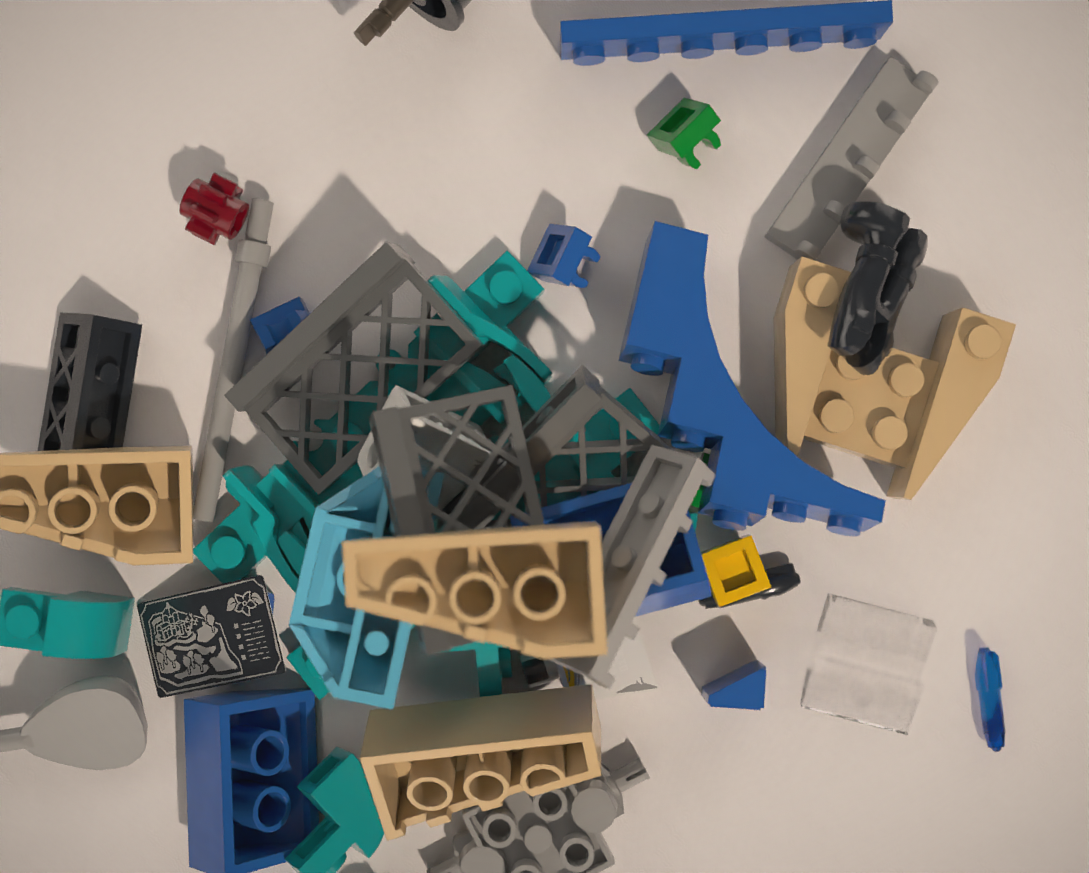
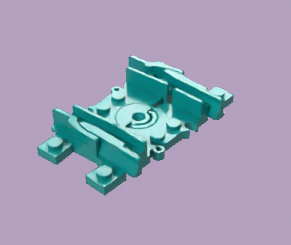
[193,250,660,700]

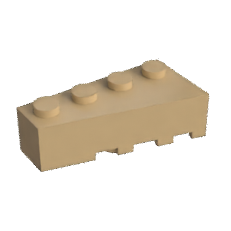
[360,684,601,841]

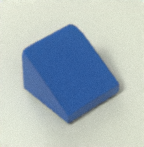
[701,660,766,710]

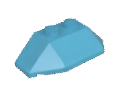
[289,466,444,709]

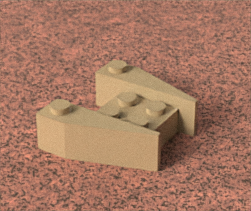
[773,257,1016,500]

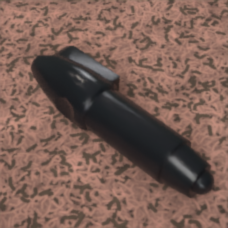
[698,563,801,609]

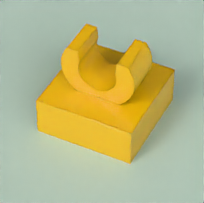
[701,534,771,607]

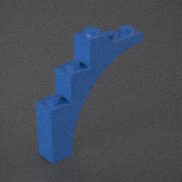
[618,221,886,536]

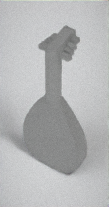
[0,675,148,770]

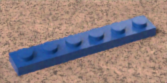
[560,0,893,66]

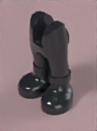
[827,201,928,376]

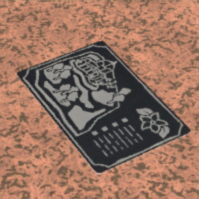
[137,575,286,698]

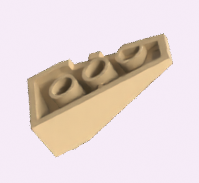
[0,446,194,566]
[342,522,607,659]

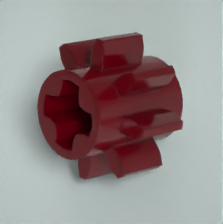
[179,173,249,245]

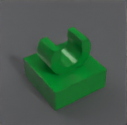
[646,98,721,169]

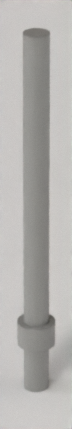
[193,198,274,522]

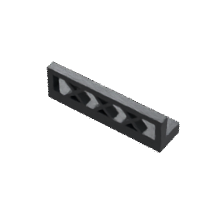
[38,312,143,451]

